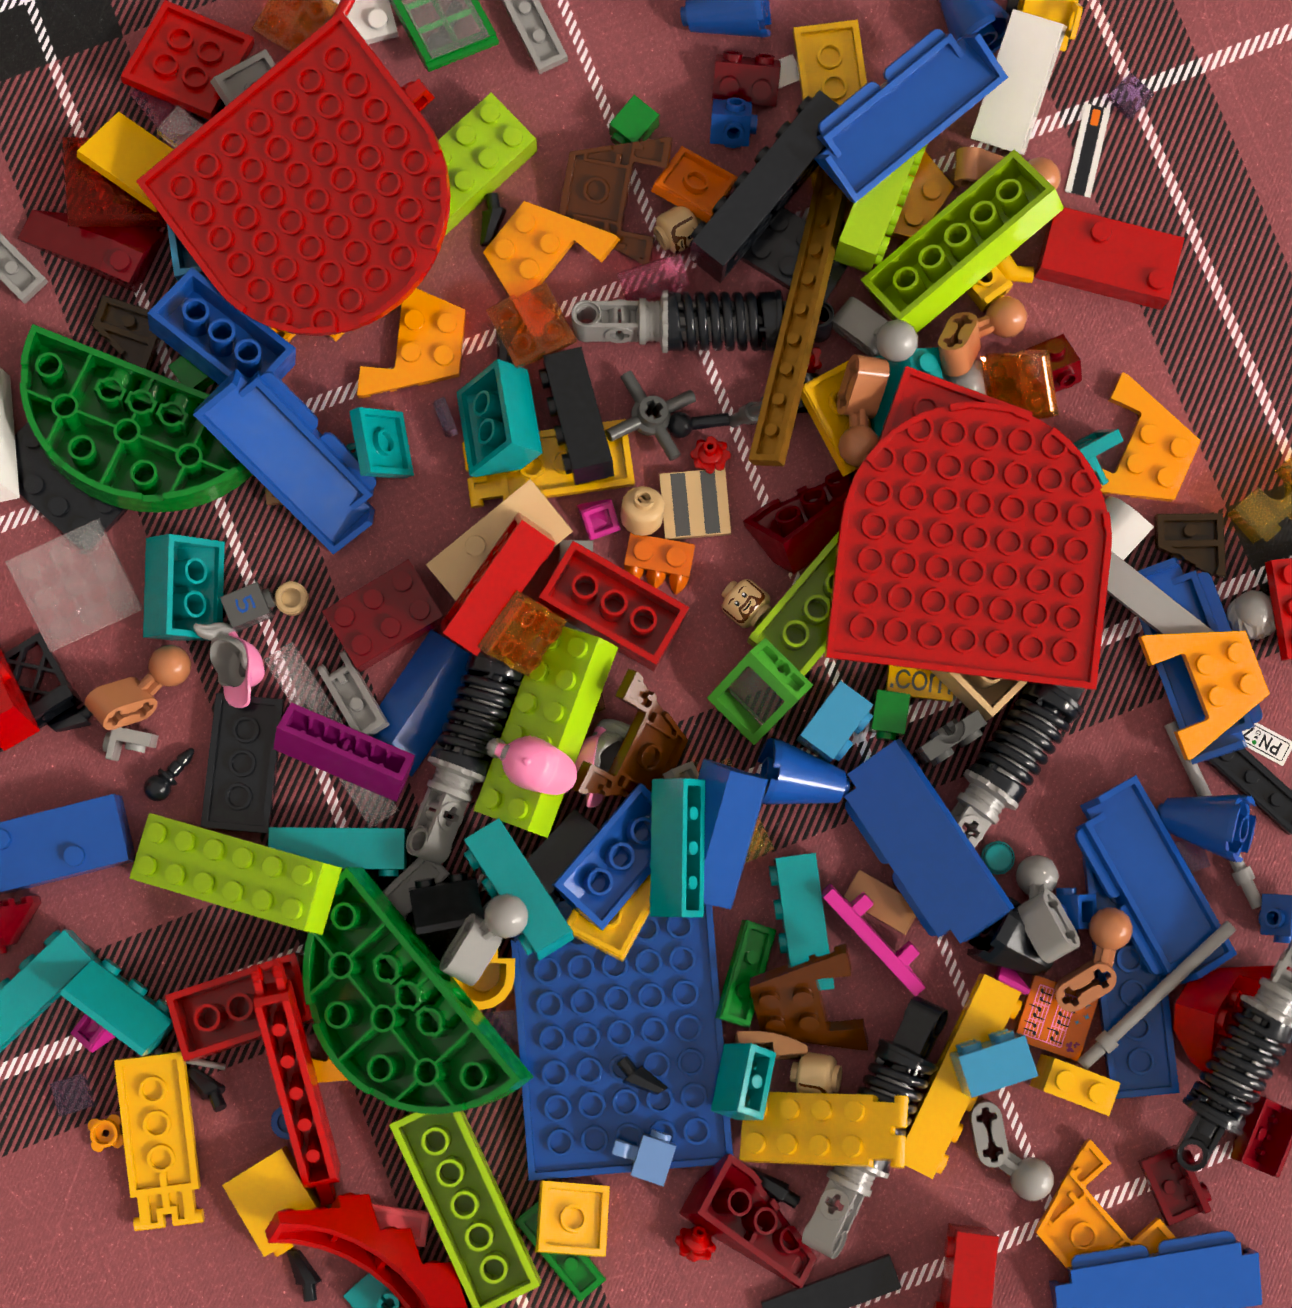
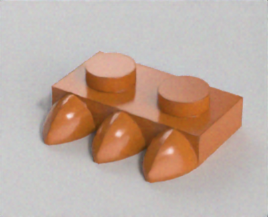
[624,532,695,595]

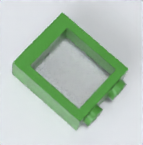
[707,638,813,745]

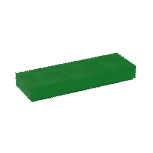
[715,920,776,1028]
[515,1200,606,1302]

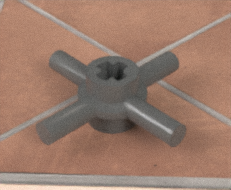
[605,371,696,461]

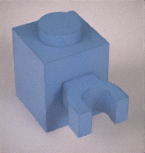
[612,1129,676,1186]

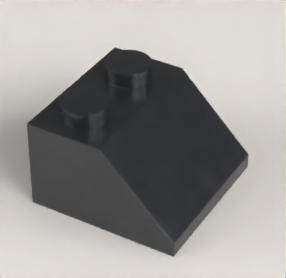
[408,872,484,935]

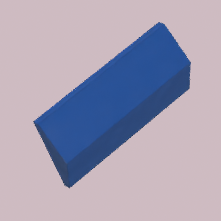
[372,629,470,777]
[698,758,768,909]
[552,783,652,931]

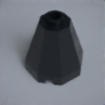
[967,896,1054,976]

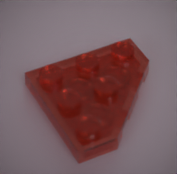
[62,137,167,227]

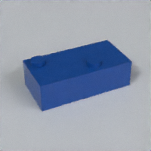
[147,267,296,385]
[0,794,136,894]

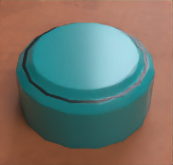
[980,841,1015,875]

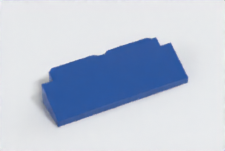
[813,29,1008,203]
[193,368,377,555]
[1138,557,1263,765]
[844,739,1015,943]
[1075,775,1237,985]
[1049,1230,1263,1308]

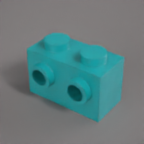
[711,1043,776,1120]

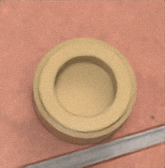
[275,581,309,616]

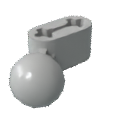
[832,297,918,362]
[1015,854,1080,963]
[439,893,528,987]
[969,1100,1054,1201]

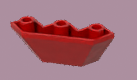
[1173,965,1290,1094]

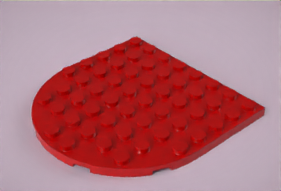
[136,10,451,336]
[824,402,1112,690]

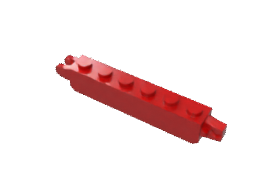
[251,959,340,1206]

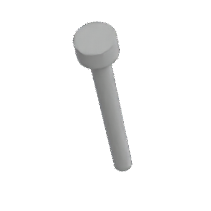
[154,1048,226,1070]

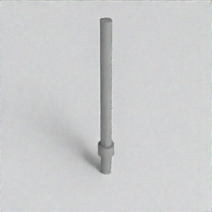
[1164,721,1262,909]
[1077,920,1236,1070]

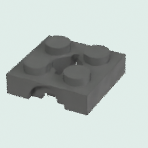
[913,710,987,767]

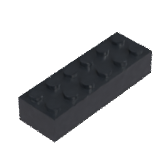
[689,90,839,283]

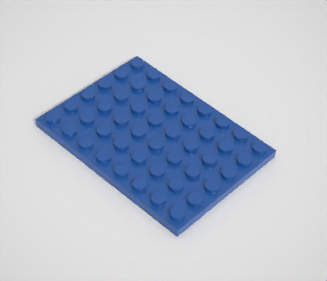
[511,901,733,1181]

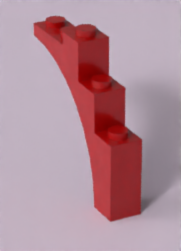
[265,1193,467,1308]

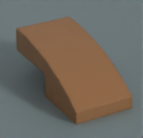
[844,870,916,935]
[734,1031,808,1061]

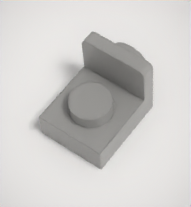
[103,727,159,761]

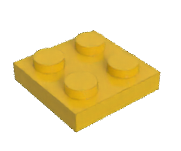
[535,1181,610,1257]

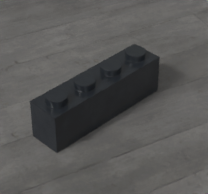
[539,347,614,485]
[483,809,599,943]

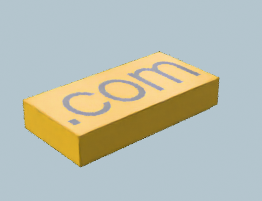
[885,665,953,702]

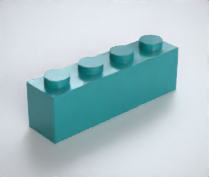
[650,778,705,917]
[463,818,574,961]
[268,827,408,877]
[768,853,835,990]
[0,930,99,1053]

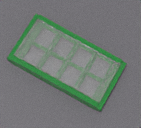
[389,0,499,72]

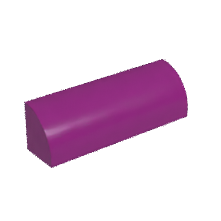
[273,702,415,802]

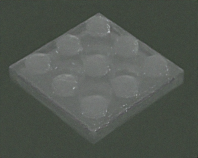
[5,519,144,652]

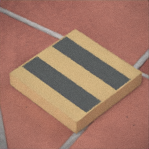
[659,468,731,540]

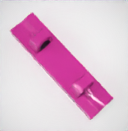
[821,883,926,997]

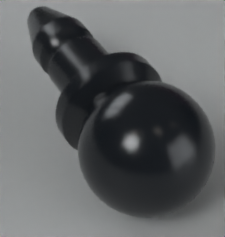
[144,748,194,801]

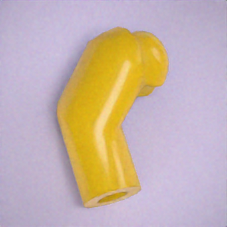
[997,255,1034,283]

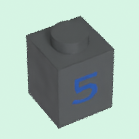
[220,582,276,632]

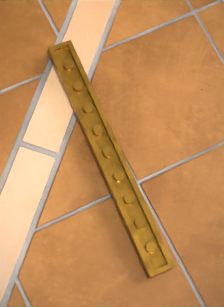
[748,166,848,466]

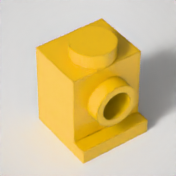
[966,266,1013,312]

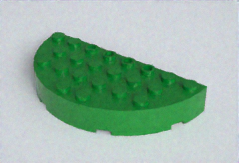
[20,324,253,513]
[303,867,534,1114]

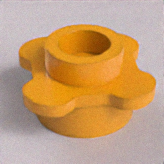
[87,1114,124,1152]

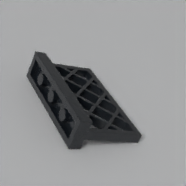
[0,632,83,752]

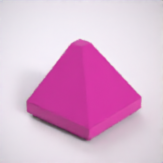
[577,499,621,541]
[993,967,1030,995]
[70,1014,115,1053]

